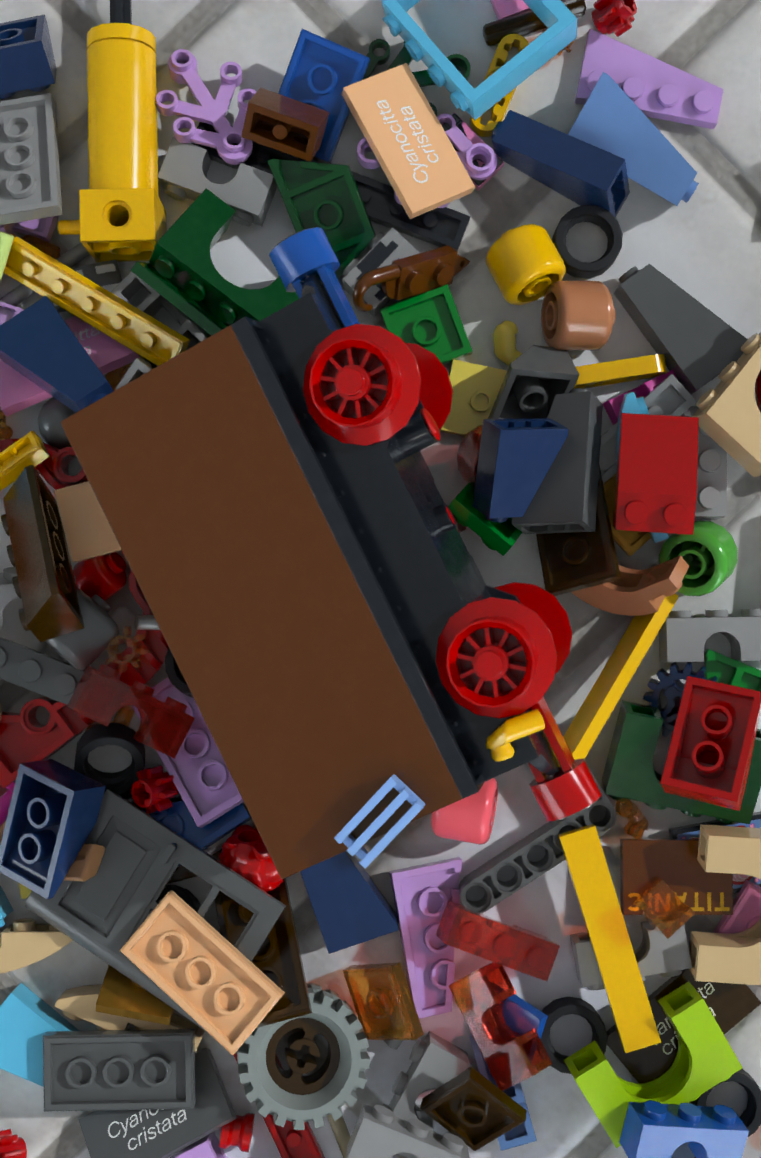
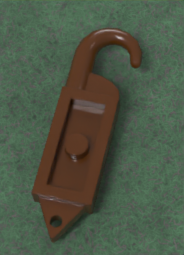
[352,245,470,312]

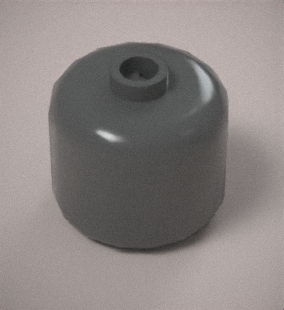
[44,588,119,671]

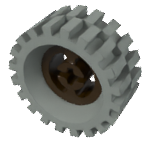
[237,983,370,1130]

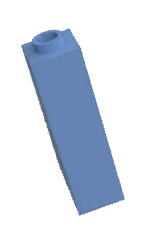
[568,72,699,206]

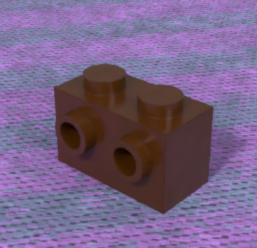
[241,88,329,162]

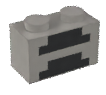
[342,227,420,317]

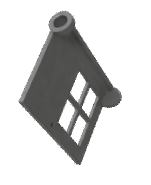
[25,789,286,1032]

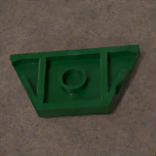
[268,159,376,280]

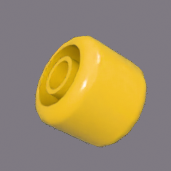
[485,224,566,305]

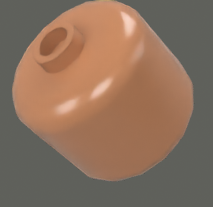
[541,281,616,350]

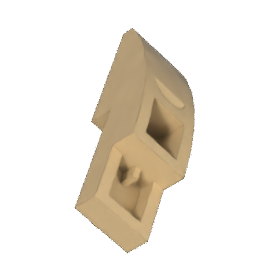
[0,918,73,974]
[54,984,205,1052]

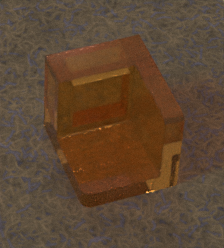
[632,878,695,939]

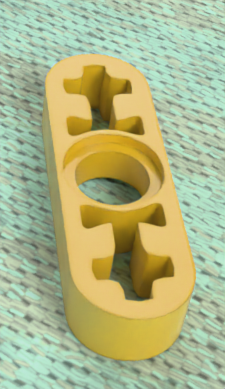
[469,34,529,137]
[573,354,667,389]

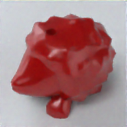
[219,825,283,893]

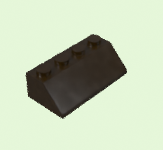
[1,465,85,643]

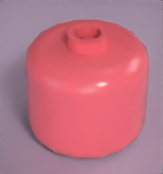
[431,778,498,845]

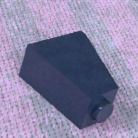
[472,418,569,522]

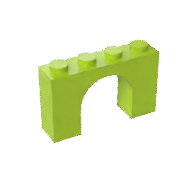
[564,981,743,1148]

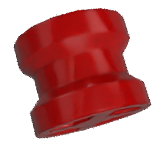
[219,1113,255,1152]

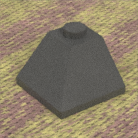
[488,345,579,419]

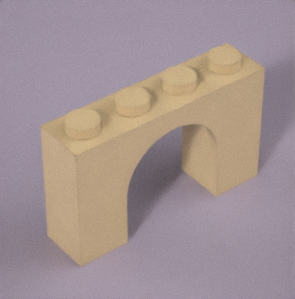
[692,332,761,477]
[689,824,761,985]

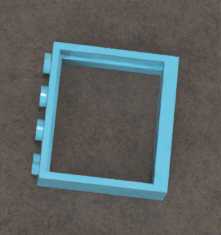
[381,0,577,121]

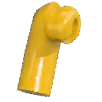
[486,709,545,762]

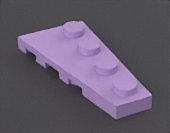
[389,857,462,1020]

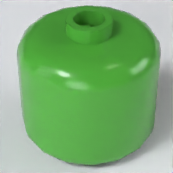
[659,521,737,596]

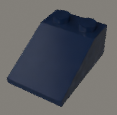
[0,759,106,899]

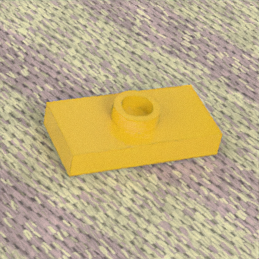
[0,430,49,491]

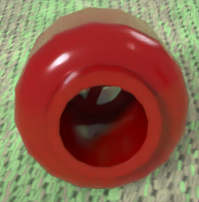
[73,552,127,601]

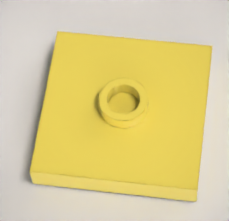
[440,360,507,440]

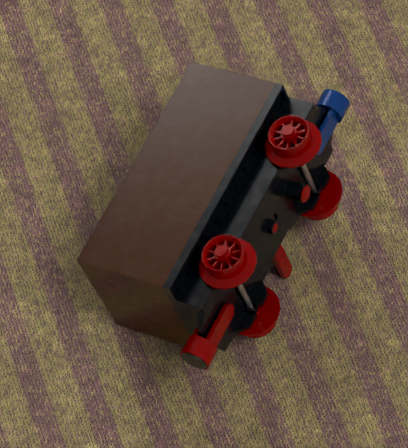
[60,227,601,879]

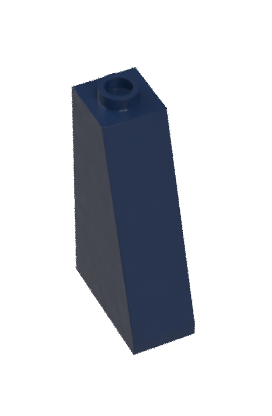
[492,110,630,217]
[0,296,114,412]
[300,851,399,954]

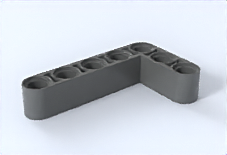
[458,769,617,914]

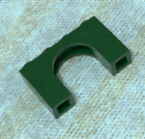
[149,188,299,325]
[602,700,761,825]

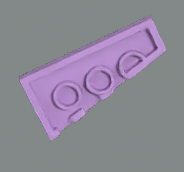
[575,29,723,129]

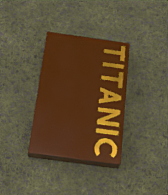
[620,839,733,915]

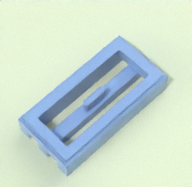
[334,774,426,869]

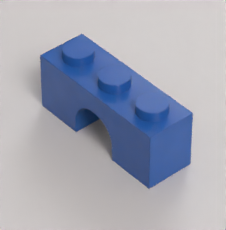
[619,1100,749,1158]

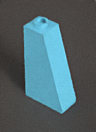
[0,983,80,1087]

